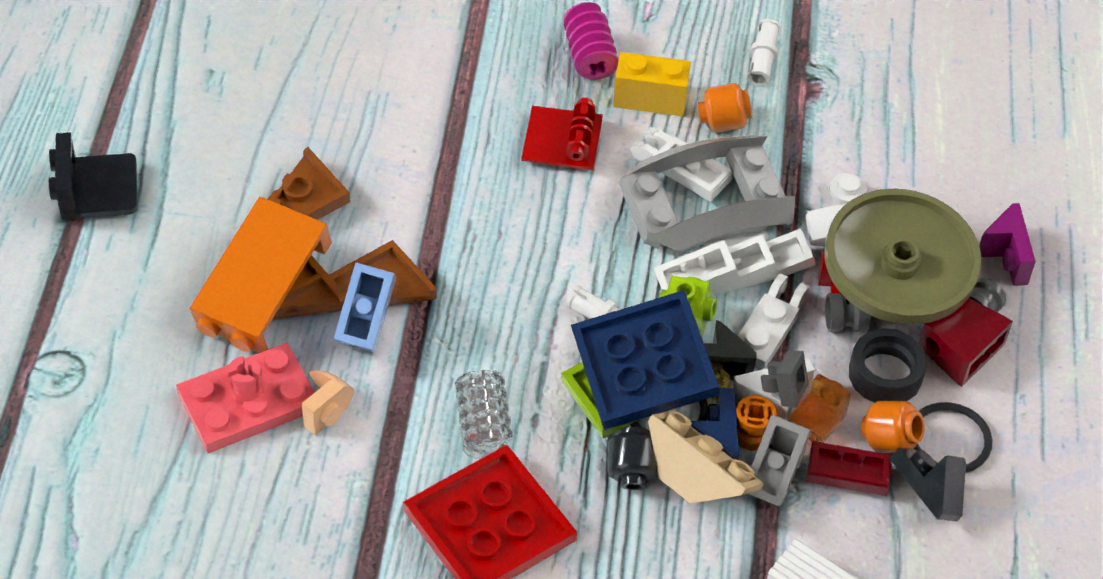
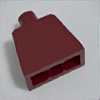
[918,298,1013,387]

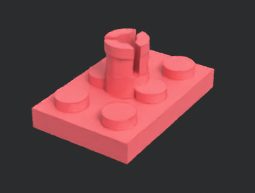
[176,342,315,454]

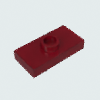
[806,441,892,496]

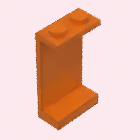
[189,196,332,353]

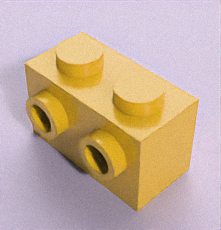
[613,52,691,116]

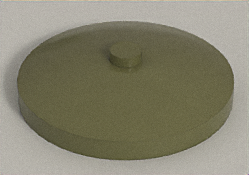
[824,188,981,324]

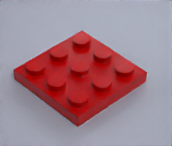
[403,444,577,579]

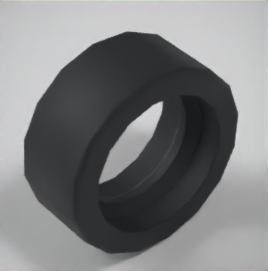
[849,328,927,403]

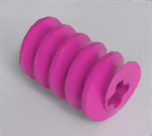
[563,2,619,80]

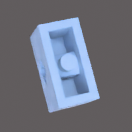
[334,263,397,353]

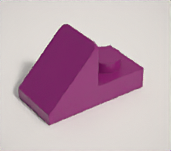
[979,203,1036,286]

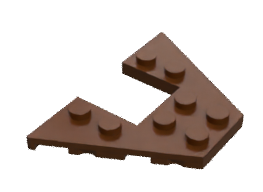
[268,147,437,319]

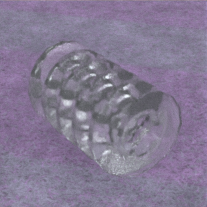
[455,370,513,459]

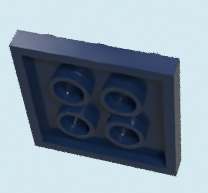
[571,290,721,430]

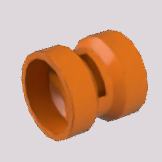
[736,395,777,451]

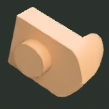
[302,370,355,435]

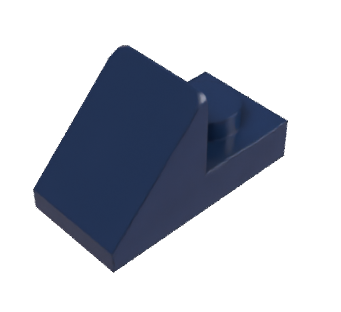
[691,388,739,460]

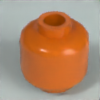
[698,83,752,133]
[861,401,925,453]

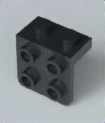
[48,132,138,220]

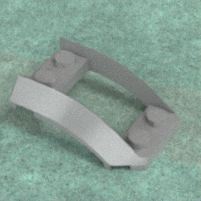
[618,135,795,256]

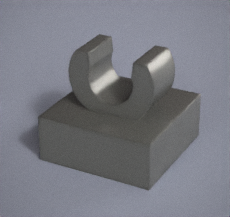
[760,350,809,408]

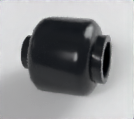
[607,427,659,490]

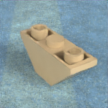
[648,411,764,503]

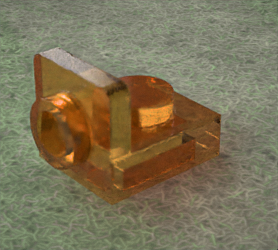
[788,374,851,443]

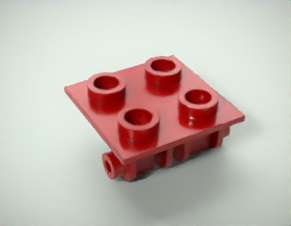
[521,97,603,170]

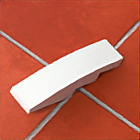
[654,228,816,295]

